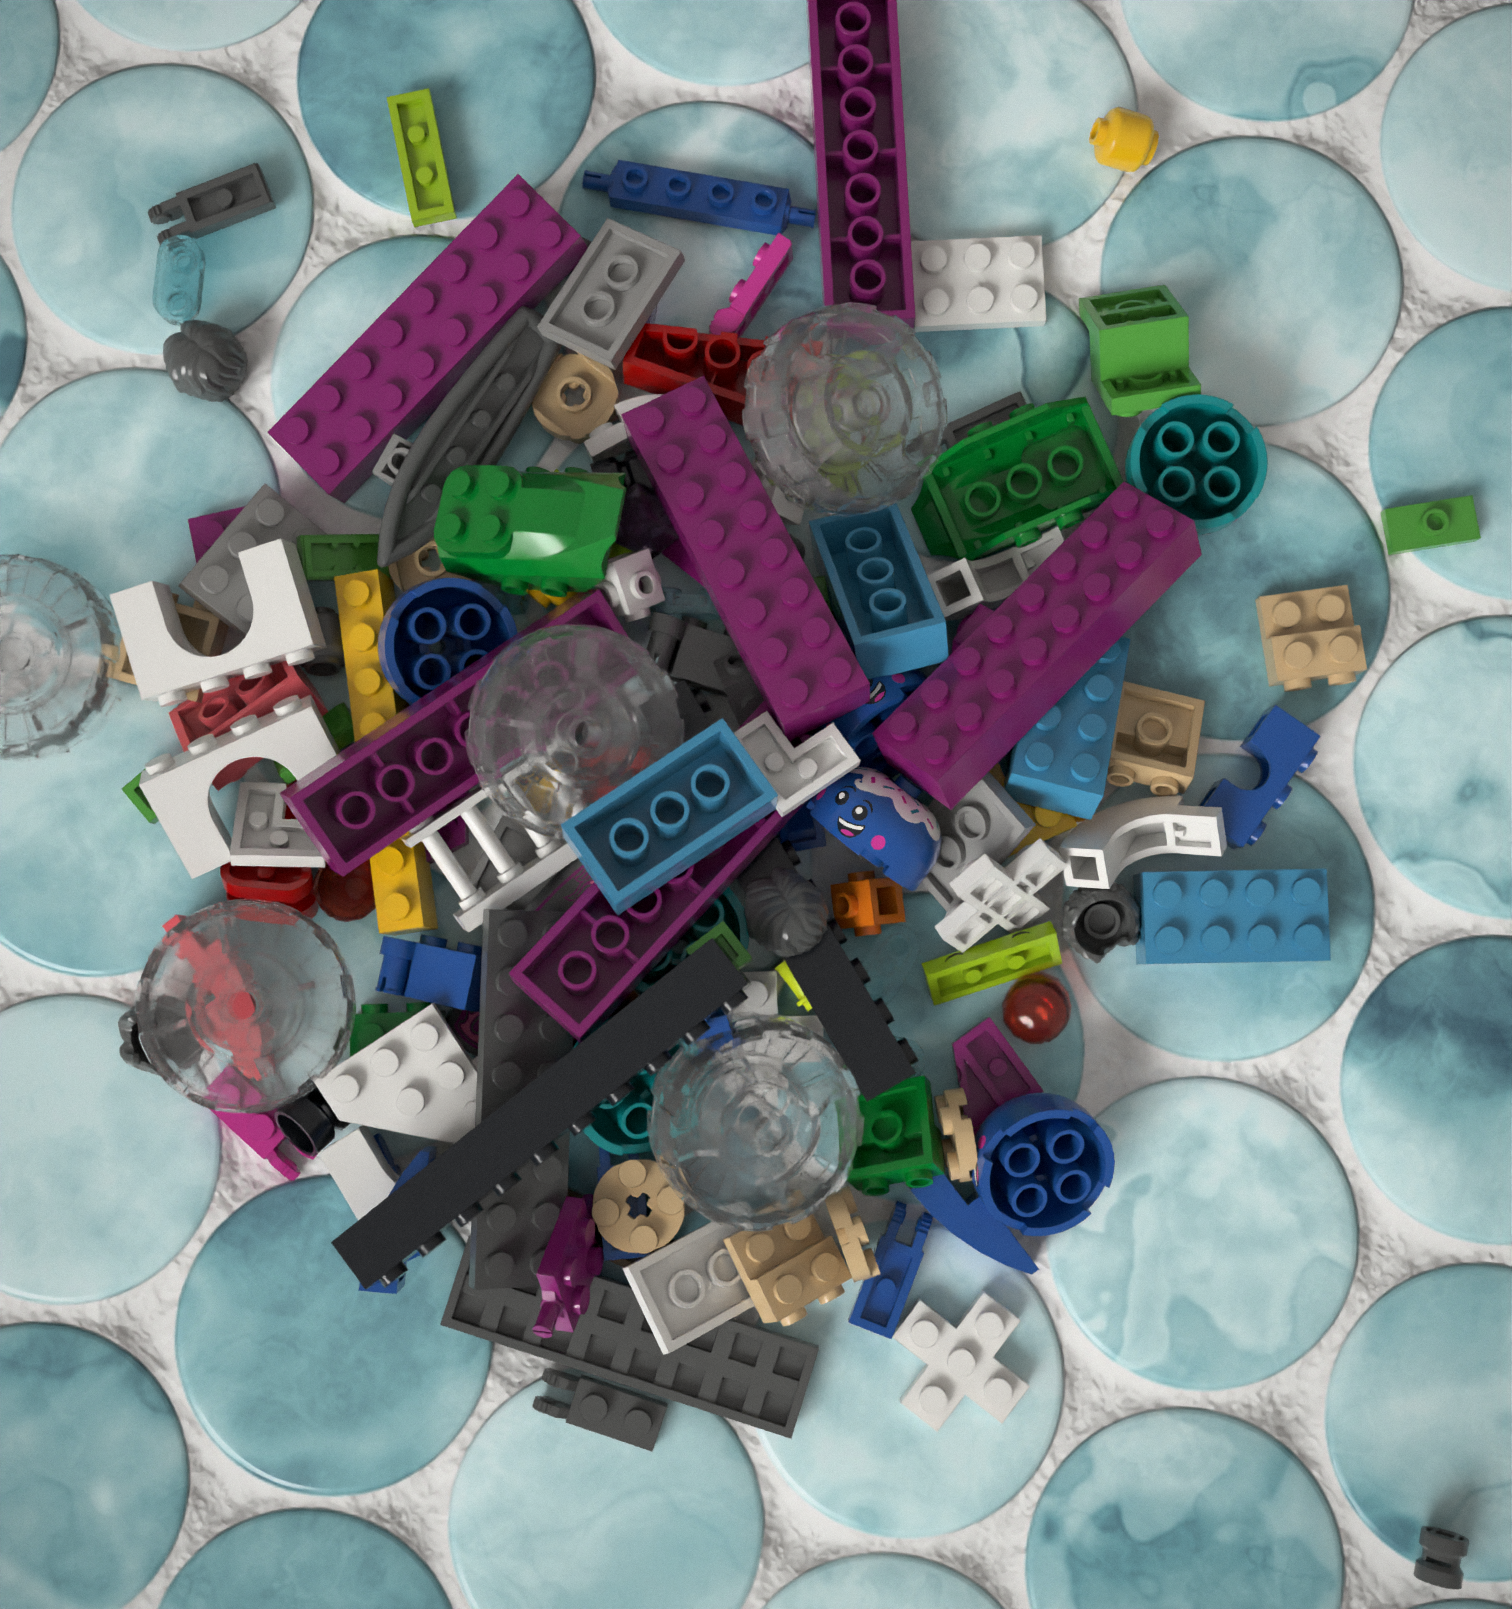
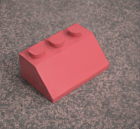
[169,661,328,791]

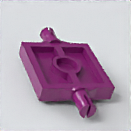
[532,1194,604,1338]

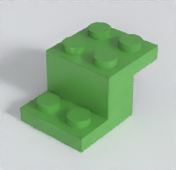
[1079,285,1201,417]

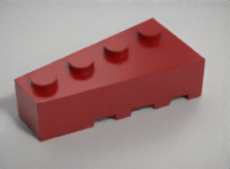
[623,323,822,442]

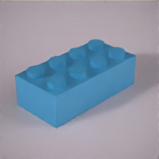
[808,499,949,679]
[1003,637,1131,820]
[561,718,778,915]
[1133,869,1331,965]

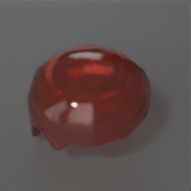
[313,858,376,922]
[1002,971,1072,1044]

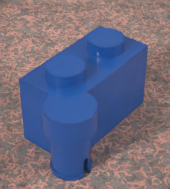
[375,934,482,1012]

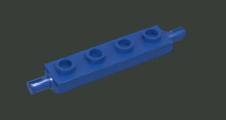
[582,160,817,235]

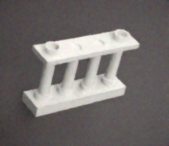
[401,736,587,933]

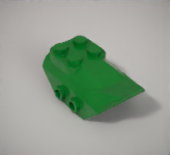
[911,396,1124,561]
[434,465,627,597]

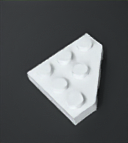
[314,1003,477,1144]

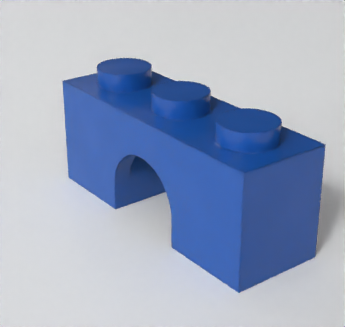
[1198,705,1321,850]

